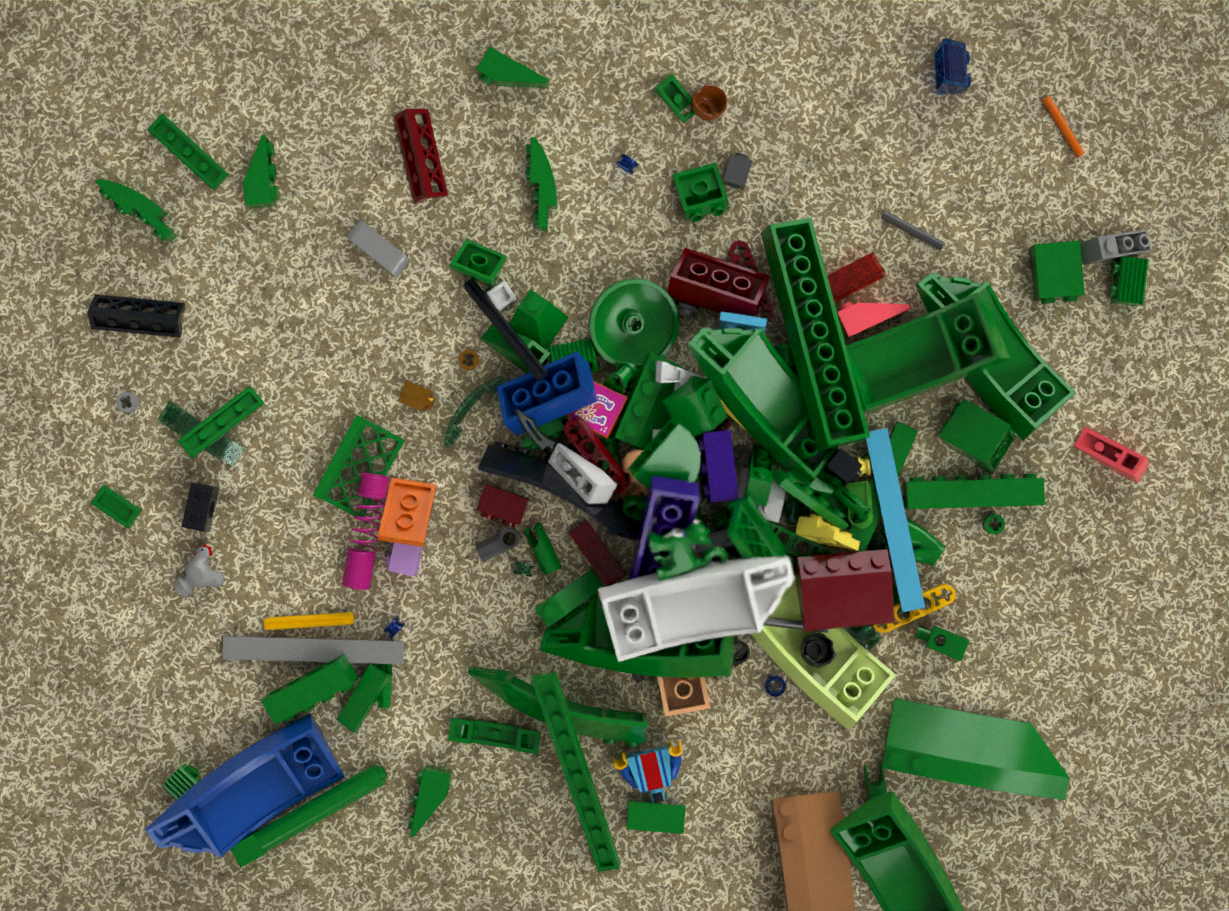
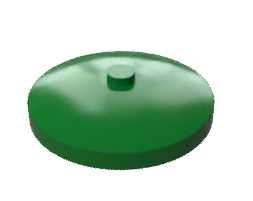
[588,278,679,369]

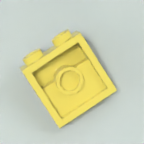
[796,514,860,551]

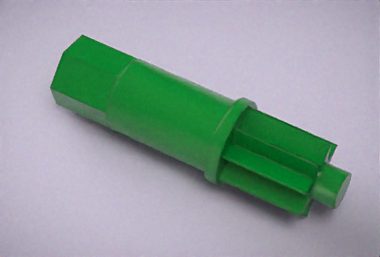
[378,664,393,708]

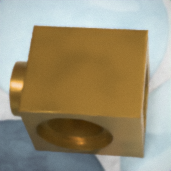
[398,380,435,413]

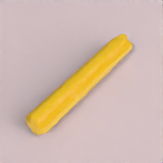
[264,612,354,630]

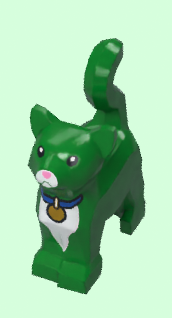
[649,520,728,581]

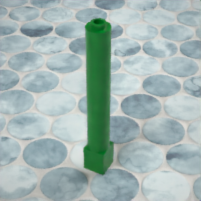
[230,764,388,868]

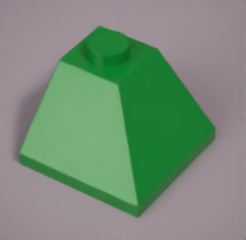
[509,289,569,350]

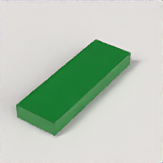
[337,664,390,733]

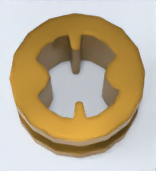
[458,350,479,370]

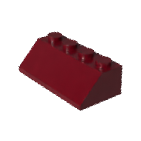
[667,248,770,317]

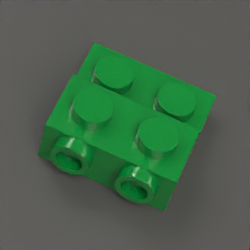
[673,163,729,222]

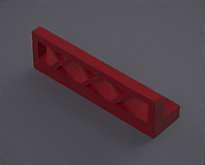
[394,109,448,203]

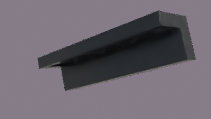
[87,294,185,338]

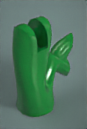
[881,518,946,570]

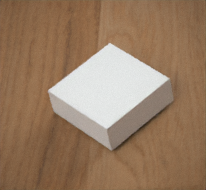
[486,281,517,311]

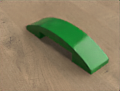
[448,717,541,755]

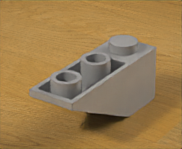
[1080,230,1152,265]

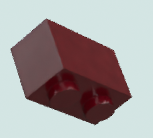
[476,484,530,528]

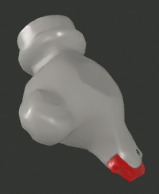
[174,545,224,597]

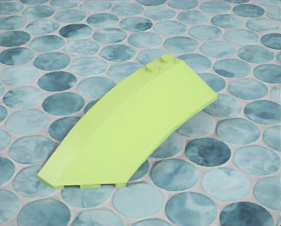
[750,575,896,731]

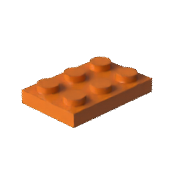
[378,478,436,547]

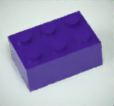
[698,430,739,502]

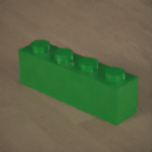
[261,654,358,724]

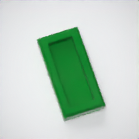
[91,485,142,529]

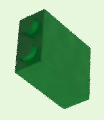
[1029,241,1085,304]

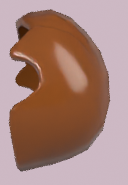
[691,84,728,121]

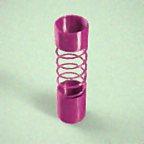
[341,473,390,590]

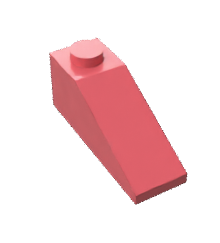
[837,302,911,339]
[1073,427,1150,484]

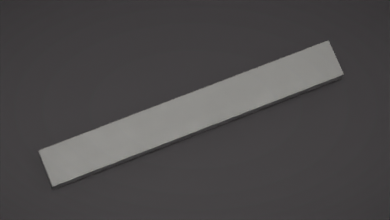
[223,636,404,664]

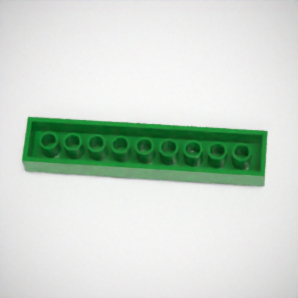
[761,218,870,451]

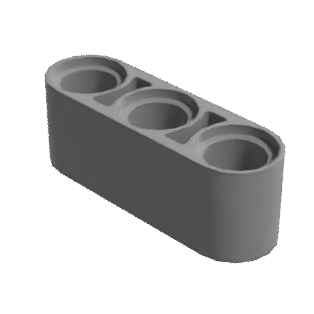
[346,220,411,278]

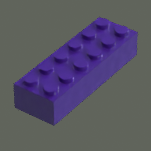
[627,476,700,581]

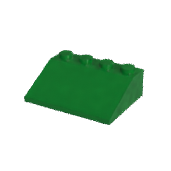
[611,353,692,450]

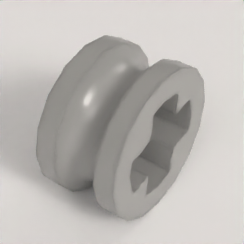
[116,392,139,413]

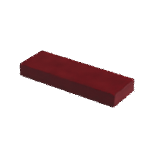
[569,520,626,587]

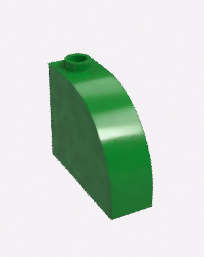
[628,416,700,489]

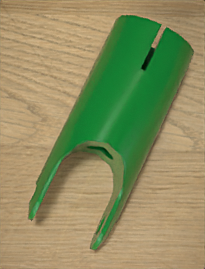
[525,523,562,576]
[863,762,887,801]

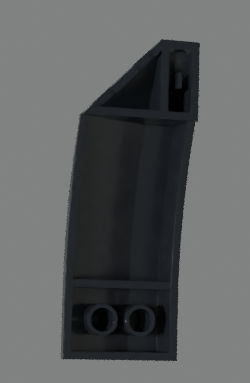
[478,441,640,540]

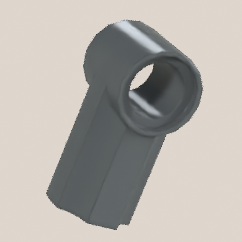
[475,528,521,562]

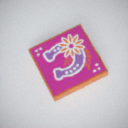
[566,381,628,439]

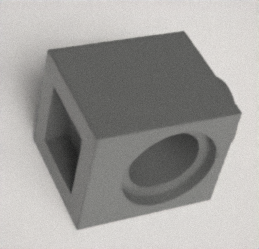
[723,153,752,190]

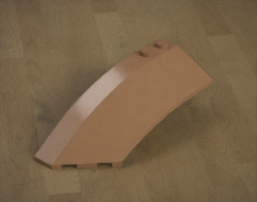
[771,791,855,911]

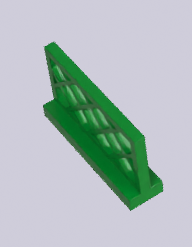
[313,414,405,517]
[727,495,794,568]

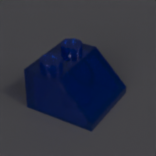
[934,38,971,95]

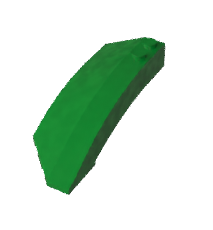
[468,667,648,747]

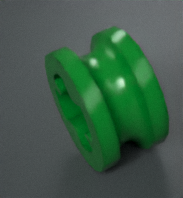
[983,514,1005,535]

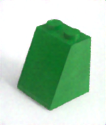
[939,399,1016,474]

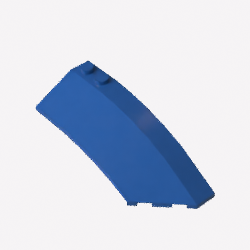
[146,714,345,857]

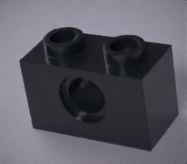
[823,448,863,484]
[181,482,220,532]

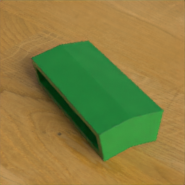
[627,801,686,834]

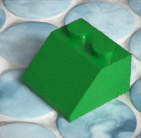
[662,376,728,436]

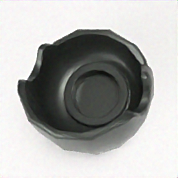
[800,632,836,668]

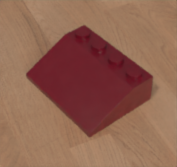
[793,549,895,632]

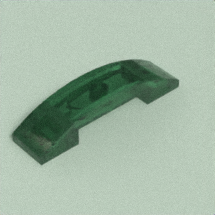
[444,375,507,449]
[158,400,246,467]

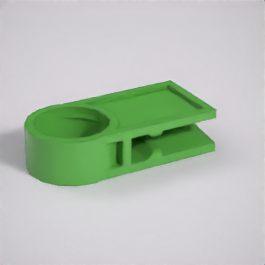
[847,481,873,529]

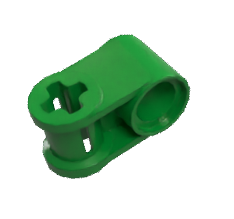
[602,361,638,395]

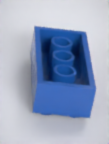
[497,352,598,435]

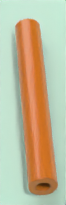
[1042,96,1084,158]

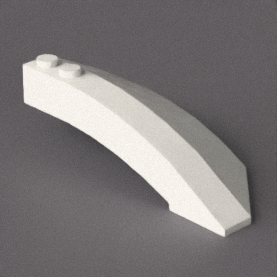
[598,557,794,662]

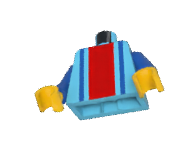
[612,741,683,803]

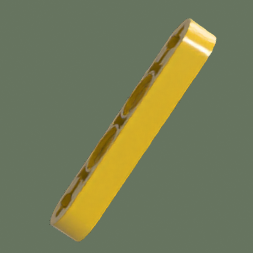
[872,584,956,633]

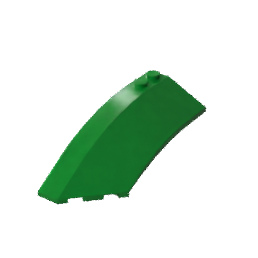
[916,273,1076,441]
[846,293,1010,414]
[687,328,840,481]
[540,594,734,678]
[882,698,1069,800]
[830,791,964,911]

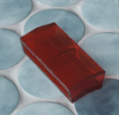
[827,252,885,303]

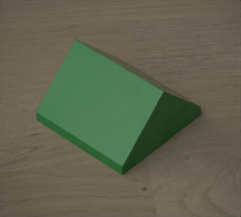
[449,239,507,288]

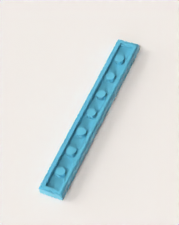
[866,428,925,612]

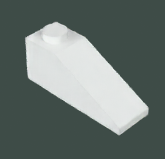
[548,444,617,504]

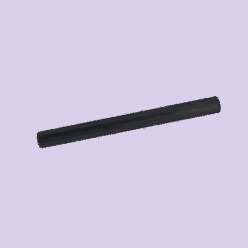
[464,279,548,381]

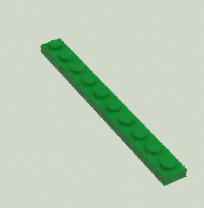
[532,672,621,872]

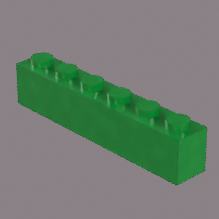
[903,473,1045,509]

